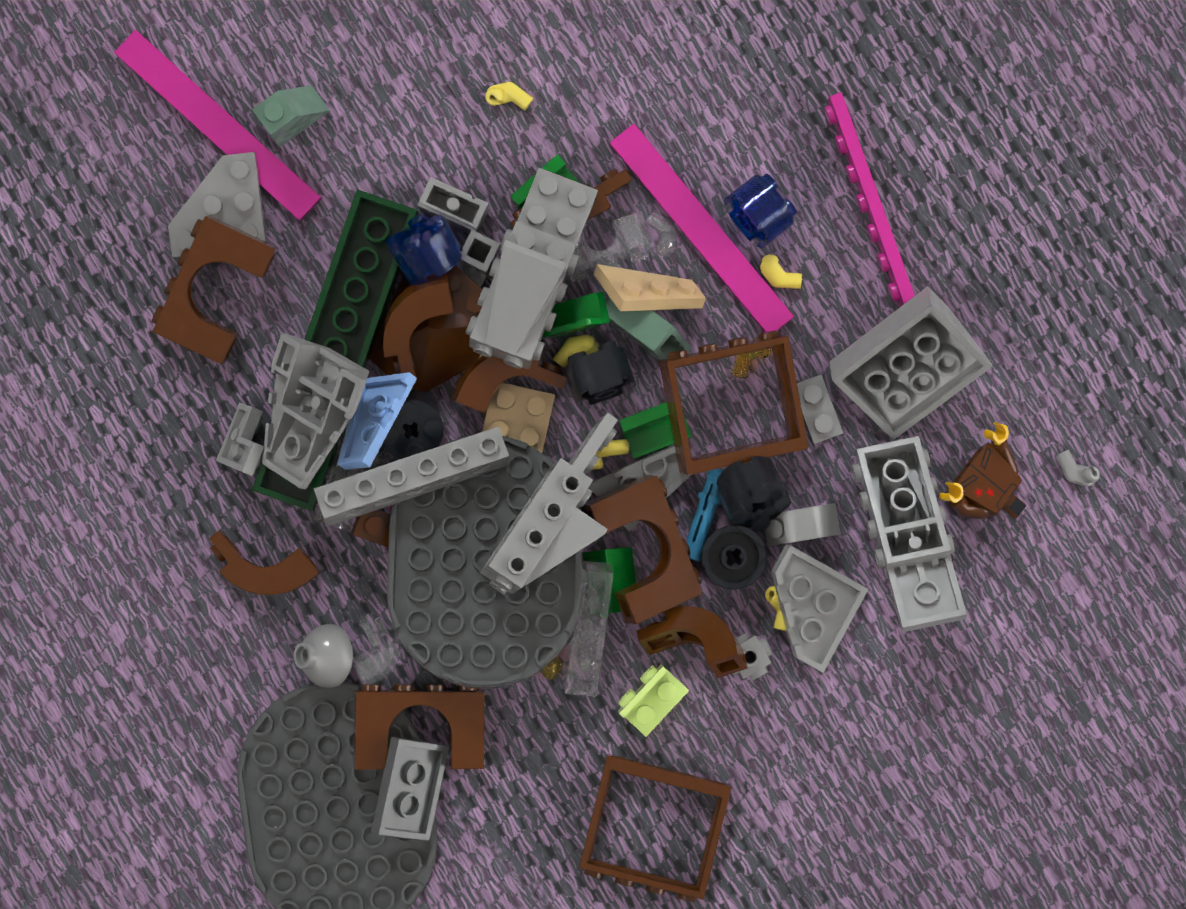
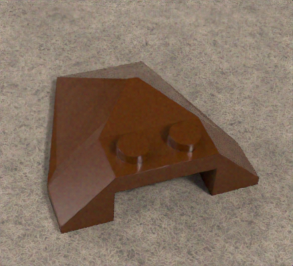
[370,243,483,392]

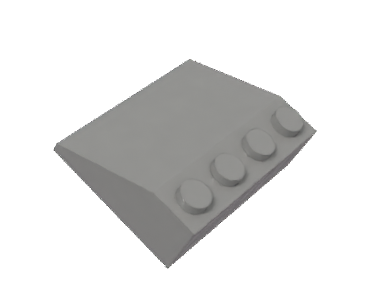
[830,286,993,440]

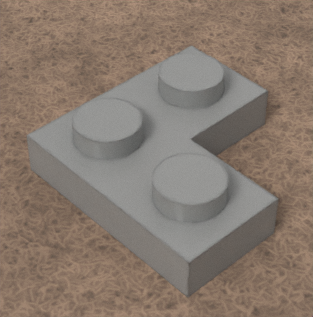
[216,402,265,476]

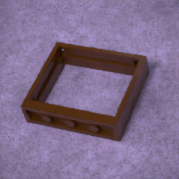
[659,331,809,475]
[579,754,732,902]

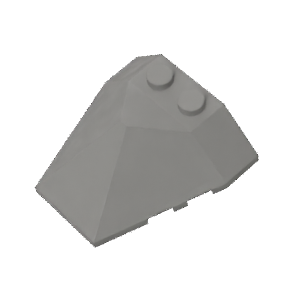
[262,333,370,489]

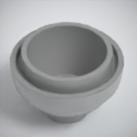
[294,624,353,688]

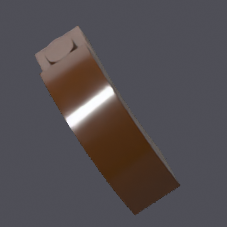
[383,273,454,383]
[451,354,567,413]
[209,530,322,595]
[636,606,748,678]

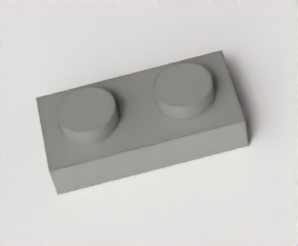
[797,374,843,445]

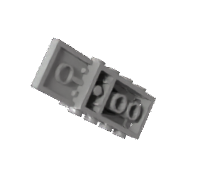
[466,168,598,369]
[480,412,618,595]
[852,436,967,633]

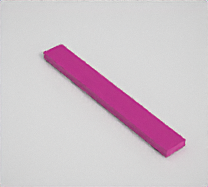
[114,30,322,222]
[610,123,794,332]

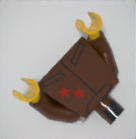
[939,422,1026,519]

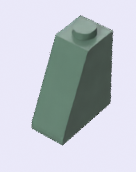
[252,85,330,148]
[605,295,692,369]

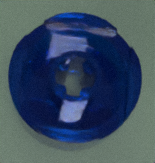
[724,173,797,248]
[386,214,463,285]

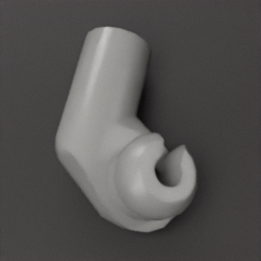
[1055,449,1100,486]

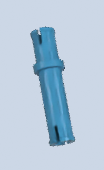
[686,468,724,562]

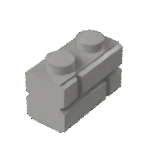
[417,177,489,234]

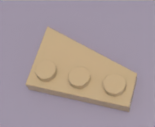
[594,264,706,311]

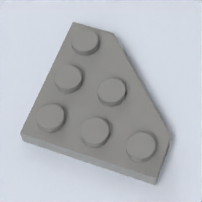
[168,152,267,257]
[771,544,868,673]

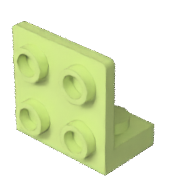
[618,664,689,737]

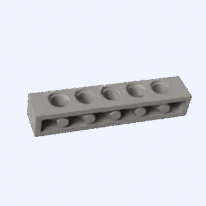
[314,426,509,527]

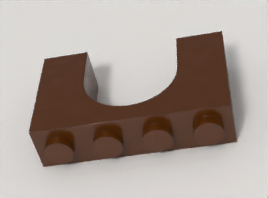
[151,215,278,364]
[580,475,703,624]
[354,684,485,770]

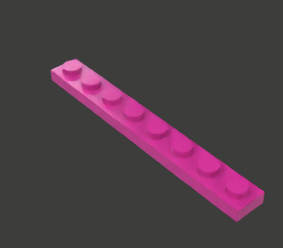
[824,92,915,307]

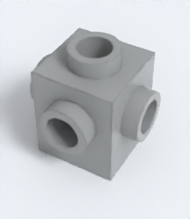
[732,633,773,681]

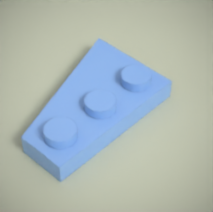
[337,372,417,470]

